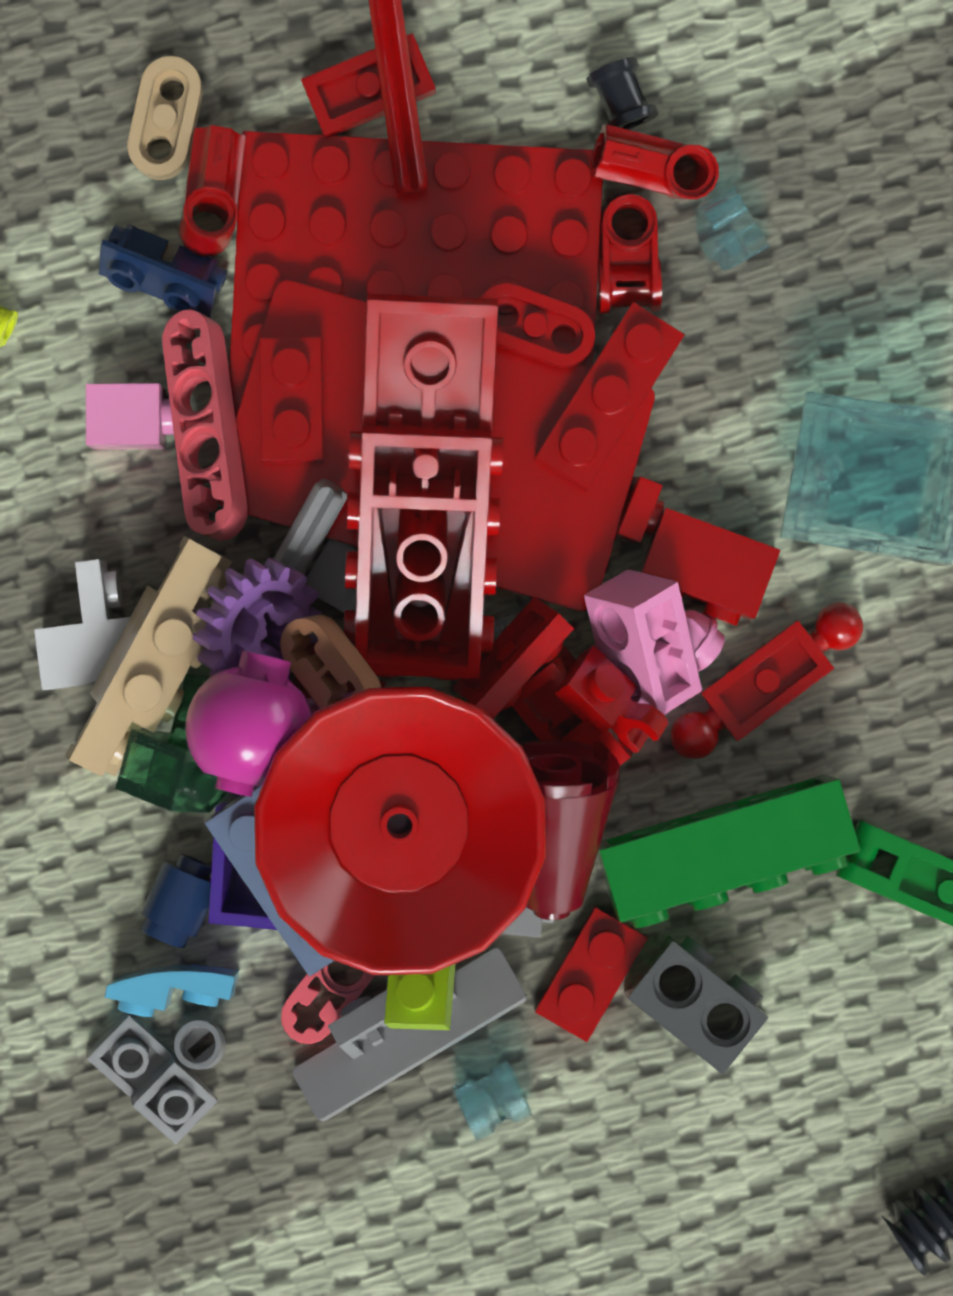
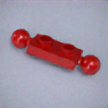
[670,602,864,760]

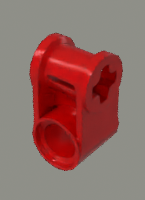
[598,194,662,314]

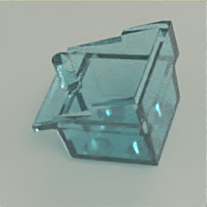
[780,391,953,566]

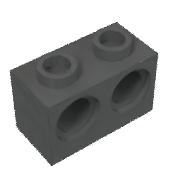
[624,936,769,1075]

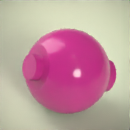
[185,650,312,797]

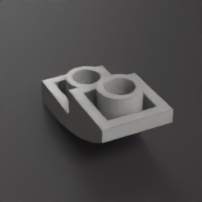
[86,1012,218,1144]

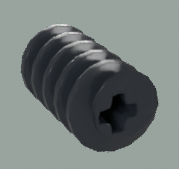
[881,1173,953,1276]

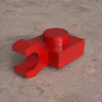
[554,645,669,753]

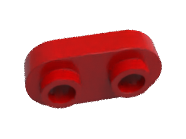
[481,283,595,368]

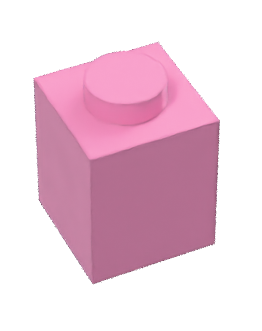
[86,383,174,449]

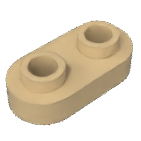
[127,56,203,180]

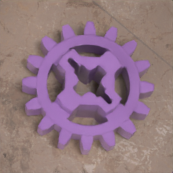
[193,558,322,680]

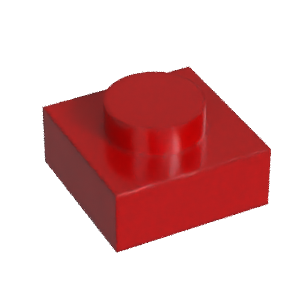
[616,476,665,542]

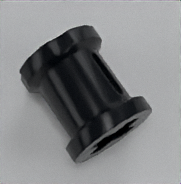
[586,56,658,130]

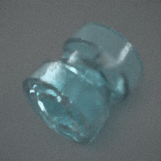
[452,1060,533,1141]

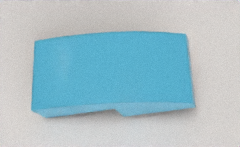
[104,965,239,1017]

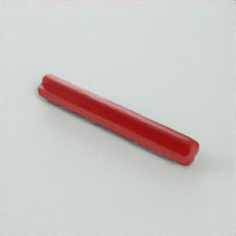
[368,0,428,194]

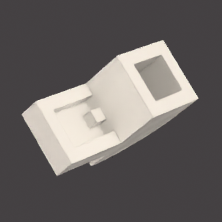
[34,559,130,690]

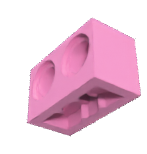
[584,569,702,715]

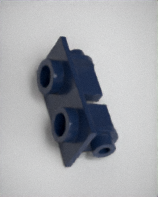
[99,224,228,318]

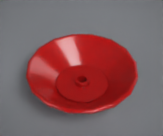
[254,687,546,975]

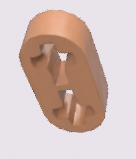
[280,614,381,709]

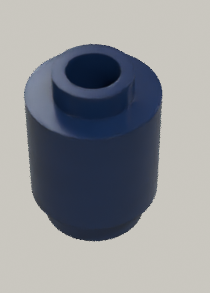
[140,853,212,948]

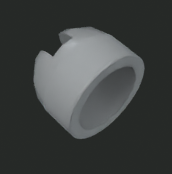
[174,1020,226,1070]

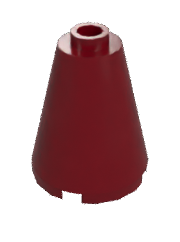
[523,740,620,920]

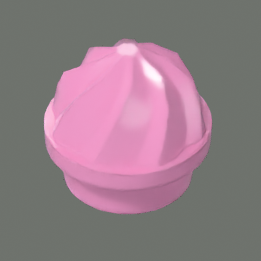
[685,610,725,672]

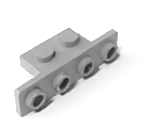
[293,948,527,1122]

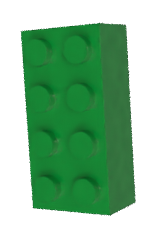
[597,774,861,928]

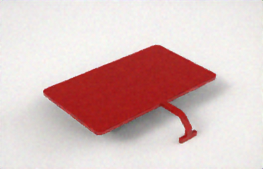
[217,280,655,611]

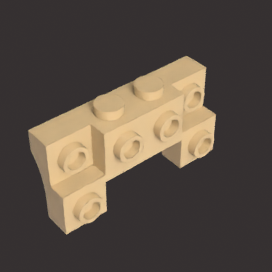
[65,536,232,777]

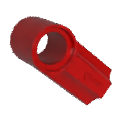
[590,124,719,200]
[179,125,246,257]

